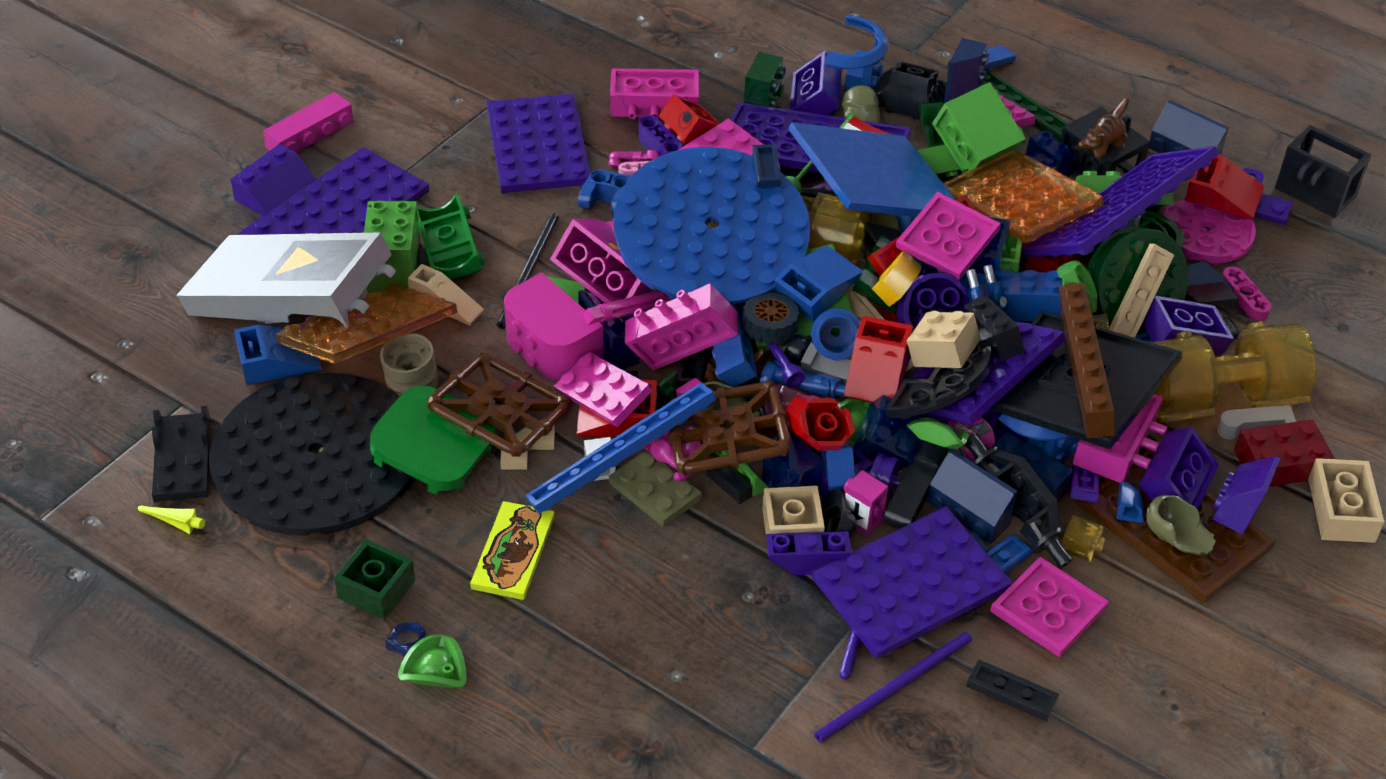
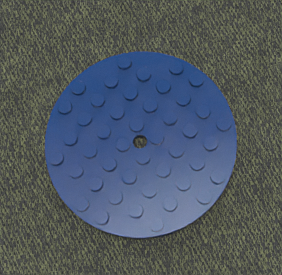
[613,147,810,305]

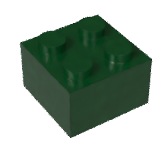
[744,52,786,108]
[334,539,416,620]

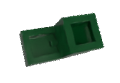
[919,102,945,148]

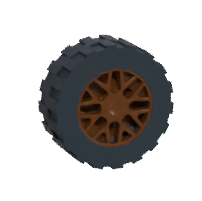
[742,292,799,344]

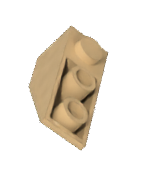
[408,264,484,326]

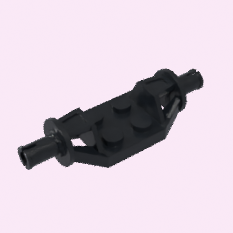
[964,432,1074,569]

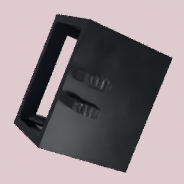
[1056,107,1150,177]
[1275,125,1371,218]

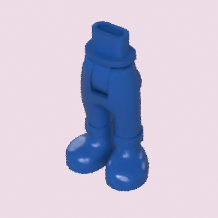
[760,360,846,399]

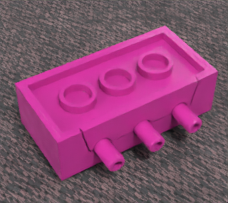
[610,68,699,119]
[625,284,738,371]
[1073,394,1168,483]

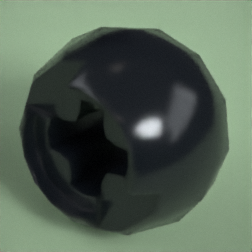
[784,334,811,366]

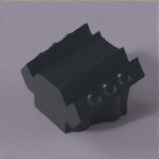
[874,61,947,120]

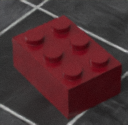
[1234,419,1335,487]

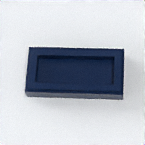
[751,144,782,188]

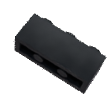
[964,296,1025,362]

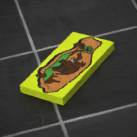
[470,501,555,600]

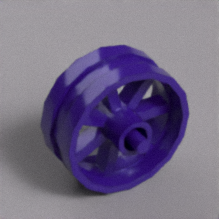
[865,453,901,503]

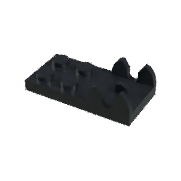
[152,405,211,502]

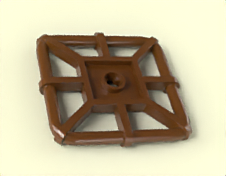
[426,352,571,457]
[668,381,791,475]

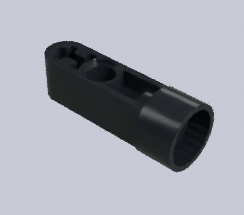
[883,440,949,529]

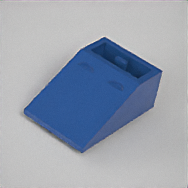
[774,245,863,323]
[234,325,322,385]

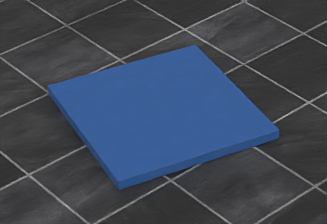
[788,122,956,217]

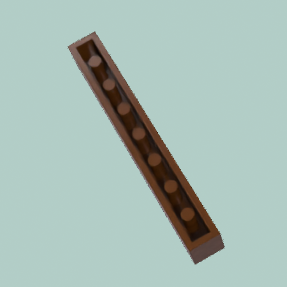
[1059,283,1114,438]

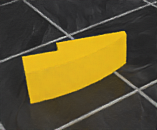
[872,251,922,307]

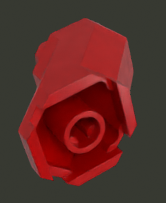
[784,396,854,451]

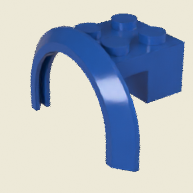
[825,15,889,92]
[999,414,1080,464]

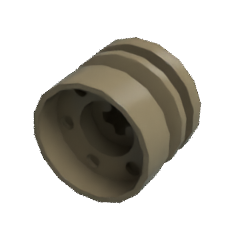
[380,333,439,397]

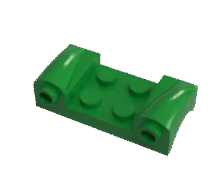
[417,194,486,280]

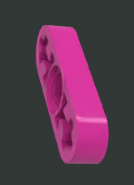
[1222,267,1271,321]

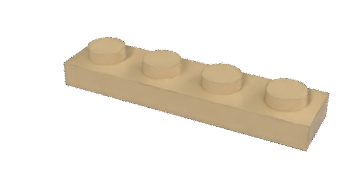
[1109,244,1174,338]

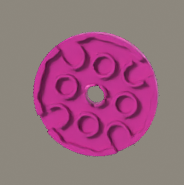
[1163,198,1256,265]

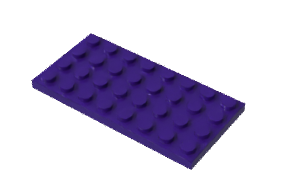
[730,102,911,173]
[1022,146,1219,258]
[236,147,430,235]

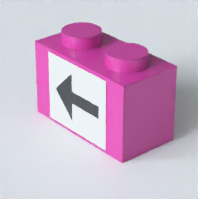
[844,470,888,537]

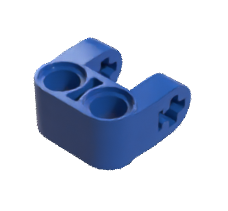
[578,170,630,215]

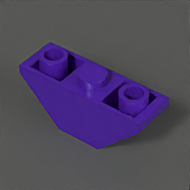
[766,532,851,575]

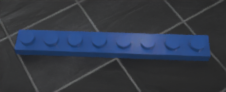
[525,383,717,514]

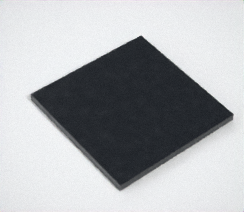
[989,311,1182,449]

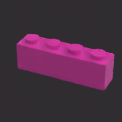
[263,92,353,153]

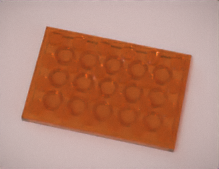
[943,150,1104,243]
[275,284,458,364]

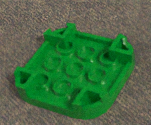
[369,386,496,495]

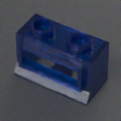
[1025,130,1074,180]

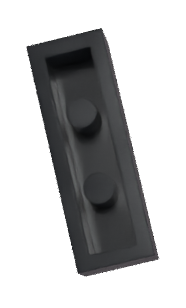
[707,466,753,505]

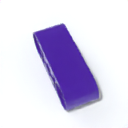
[639,115,683,157]

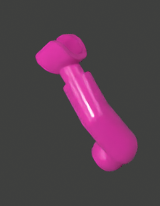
[608,150,659,168]

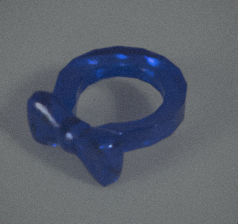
[385,622,426,657]

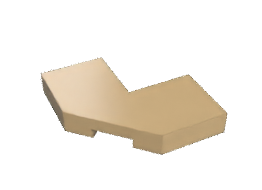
[501,425,555,470]

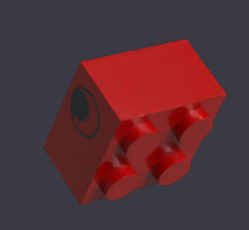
[659,94,720,144]

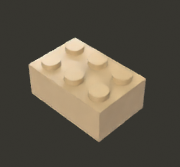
[1308,458,1384,543]

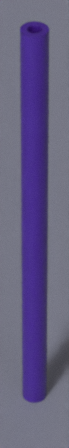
[814,632,972,743]

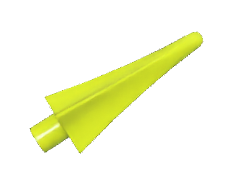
[138,505,205,534]

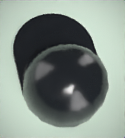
[821,489,857,540]

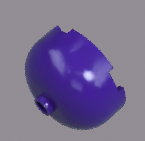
[897,273,972,329]

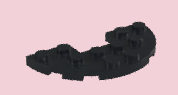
[885,330,993,420]

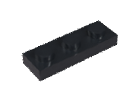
[966,659,1059,721]

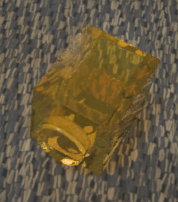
[1062,515,1106,562]

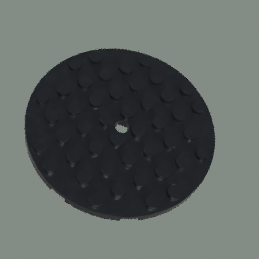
[209,373,414,536]

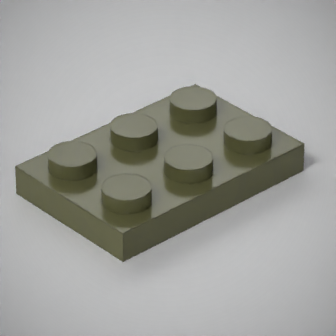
[609,450,702,527]

